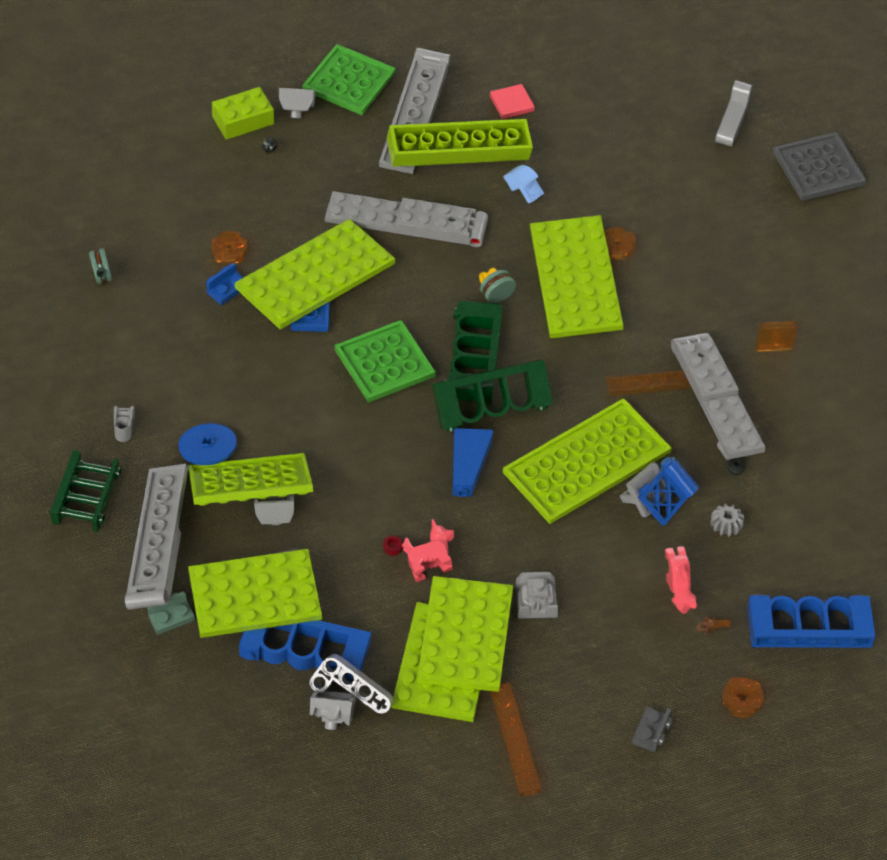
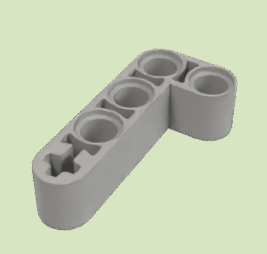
[715,80,753,147]
[310,654,394,714]

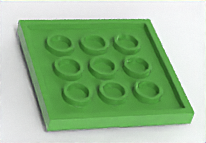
[302,44,396,115]
[335,320,436,403]

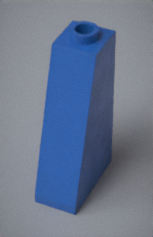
[452,428,493,497]

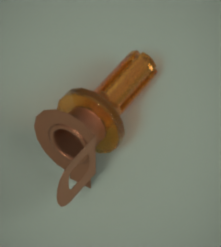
[697,616,731,635]

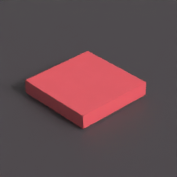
[490,84,535,119]

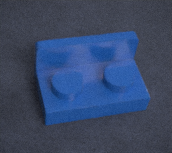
[206,263,244,305]

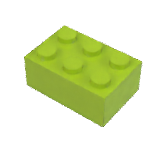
[212,87,274,139]

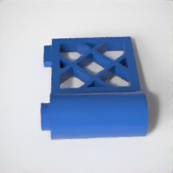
[638,457,699,526]

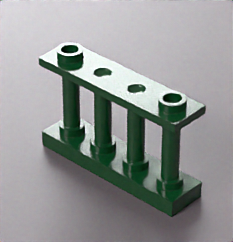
[50,450,122,532]

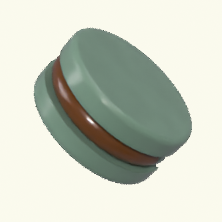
[89,248,113,284]
[480,270,516,304]

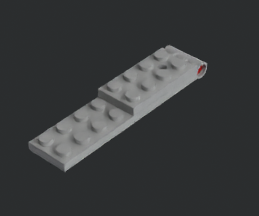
[379,48,451,174]
[325,191,488,247]
[671,333,765,459]
[125,464,188,610]

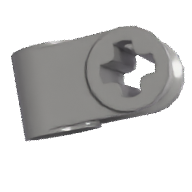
[114,406,135,442]

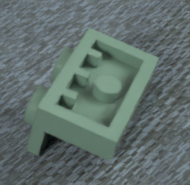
[147,591,195,635]

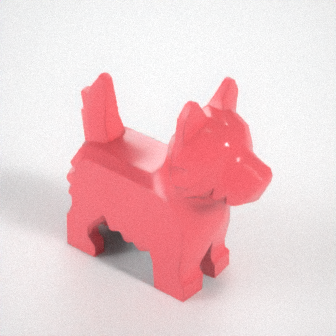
[402,519,454,582]
[665,546,697,614]

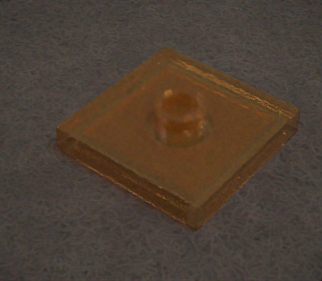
[755,321,798,352]

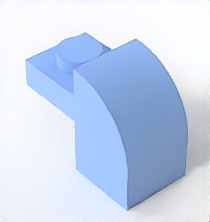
[503,165,544,204]

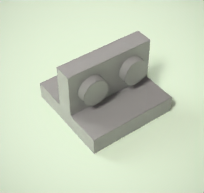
[620,462,672,517]

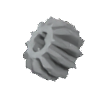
[710,503,744,537]

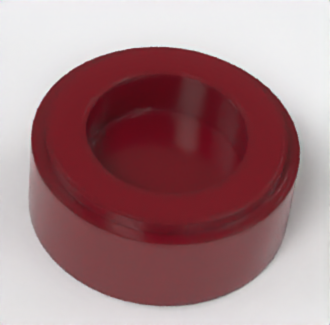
[383,536,403,556]

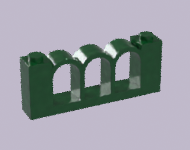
[444,300,503,403]
[431,359,553,432]

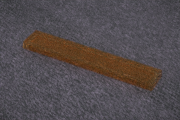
[606,370,692,396]
[490,682,541,796]

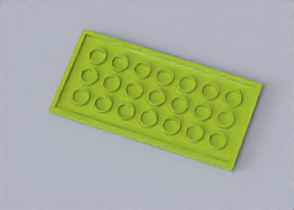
[530,215,623,338]
[235,219,395,330]
[503,398,672,524]

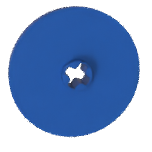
[179,423,237,465]

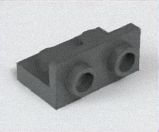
[632,707,673,752]

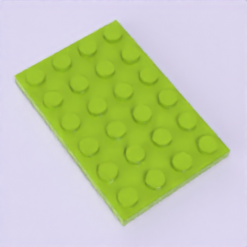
[188,453,313,506]
[188,549,322,638]
[417,576,513,692]
[392,602,480,722]

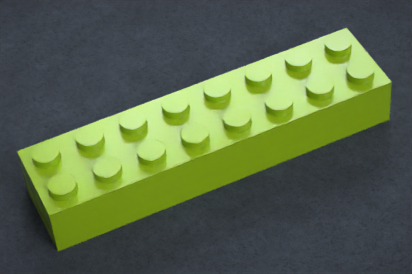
[387,119,533,167]

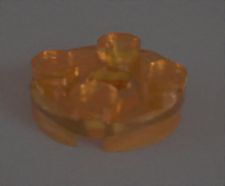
[604,227,636,259]
[211,231,247,263]
[722,678,764,717]

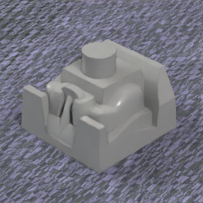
[279,88,316,118]
[254,494,295,525]
[515,572,558,619]
[310,690,356,730]

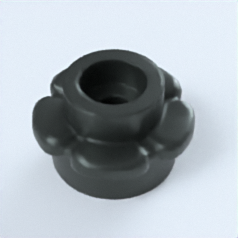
[262,137,278,153]
[727,458,746,476]

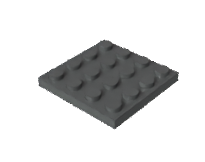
[773,132,866,201]

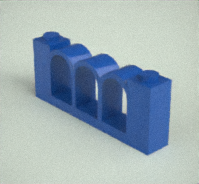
[747,594,875,648]
[239,620,371,682]

